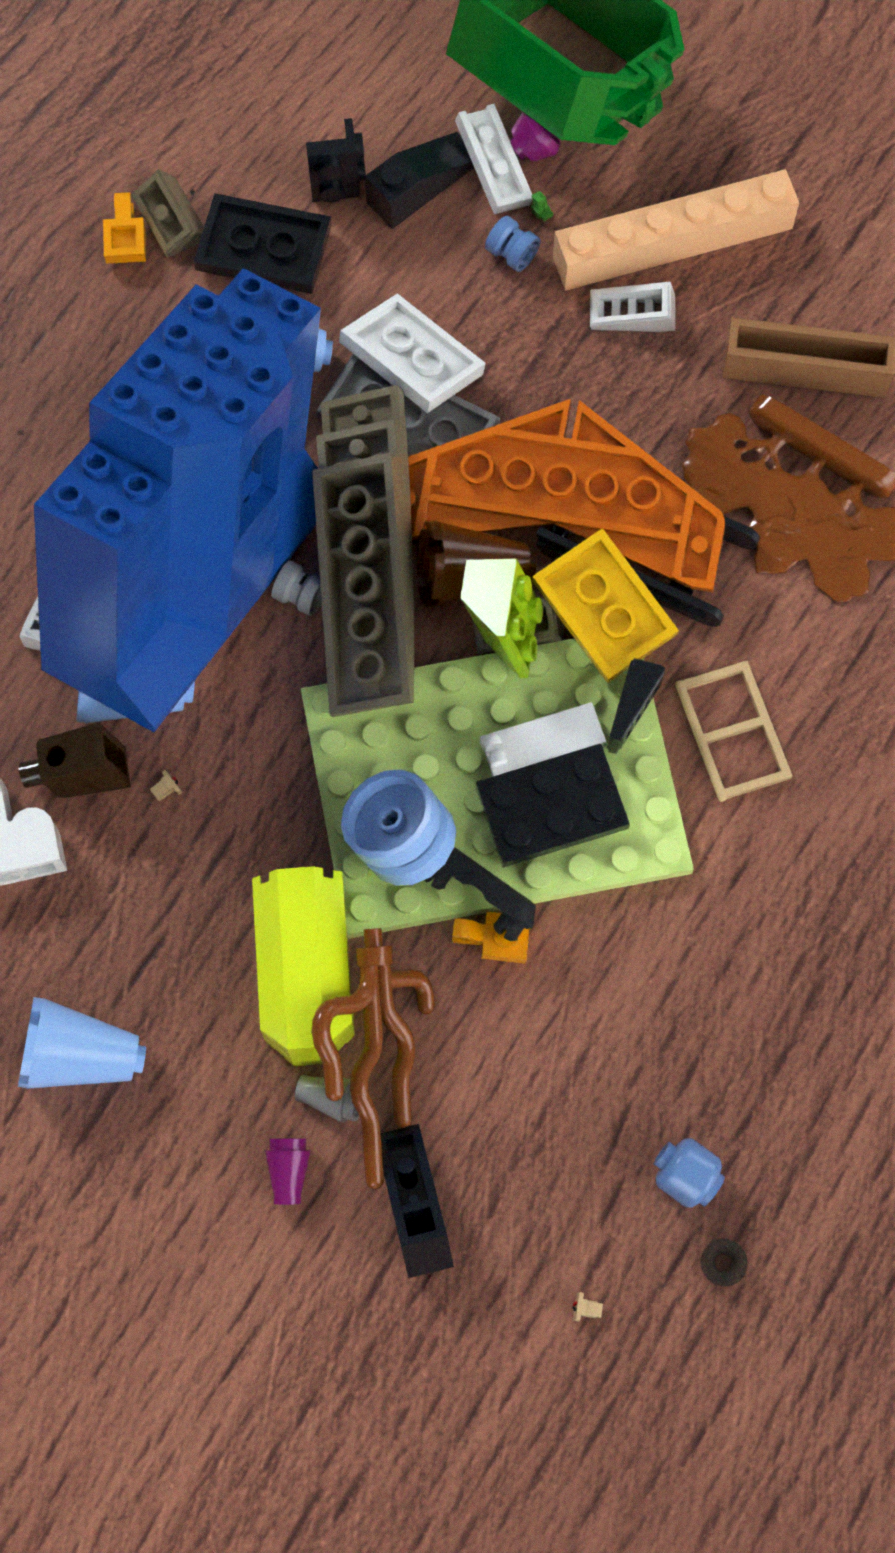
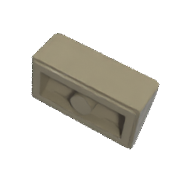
[131,169,204,257]

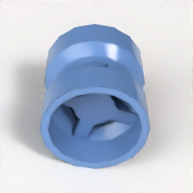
[485,215,541,272]

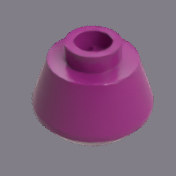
[510,111,561,162]

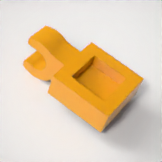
[103,192,146,264]
[452,912,530,964]

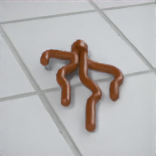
[311,928,435,1190]

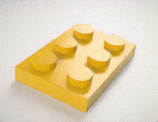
[532,528,679,683]

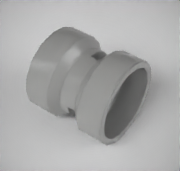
[271,560,322,616]

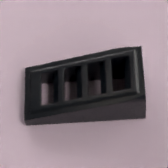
[607,658,666,754]

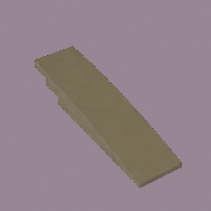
[312,385,414,717]

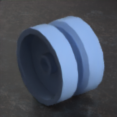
[341,769,456,886]

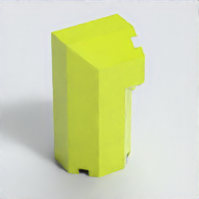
[252,866,355,1066]

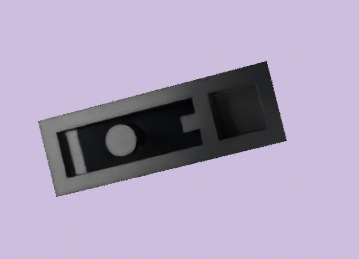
[365,132,474,229]
[381,1124,454,1278]

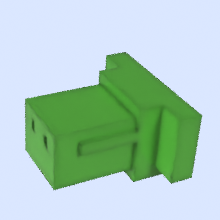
[531,191,554,221]

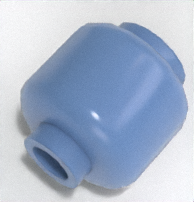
[653,1138,725,1208]

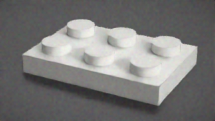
[339,294,486,413]

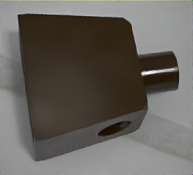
[19,722,131,798]

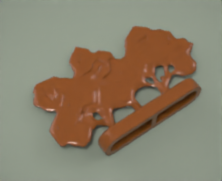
[682,395,895,602]

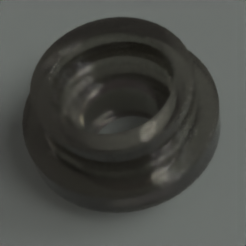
[700,1239,748,1287]

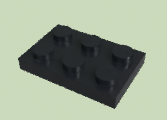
[194,193,332,294]
[476,744,630,868]

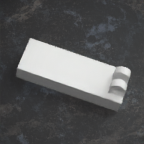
[455,104,532,215]
[480,702,606,777]

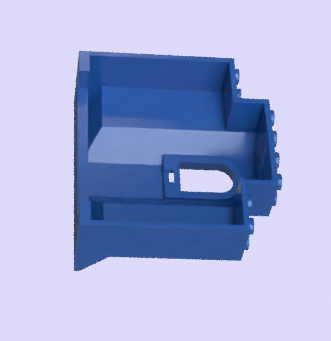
[34,268,321,732]

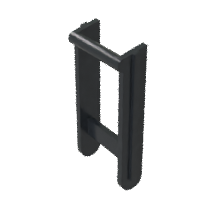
[536,515,760,627]

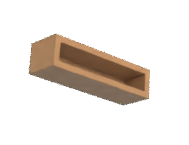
[722,317,895,398]

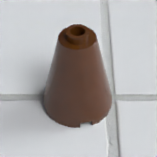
[417,521,537,607]

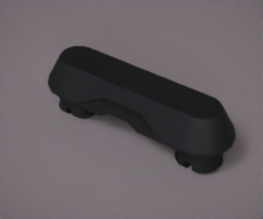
[424,847,536,941]

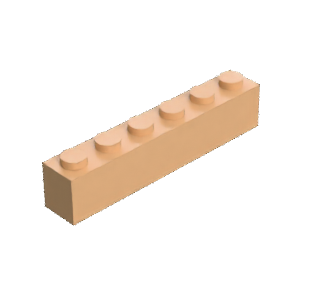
[553,169,799,291]

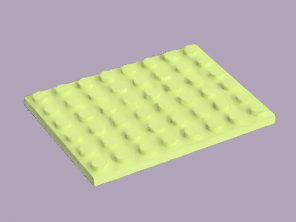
[301,638,694,939]

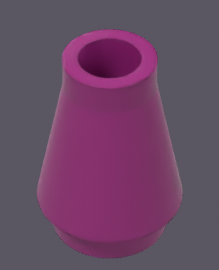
[265,1138,311,1205]

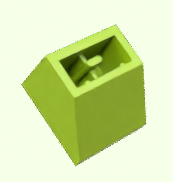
[460,559,543,678]

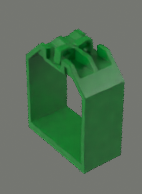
[446,0,685,145]

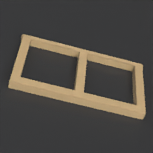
[675,661,793,802]

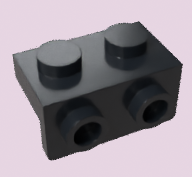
[306,118,366,202]

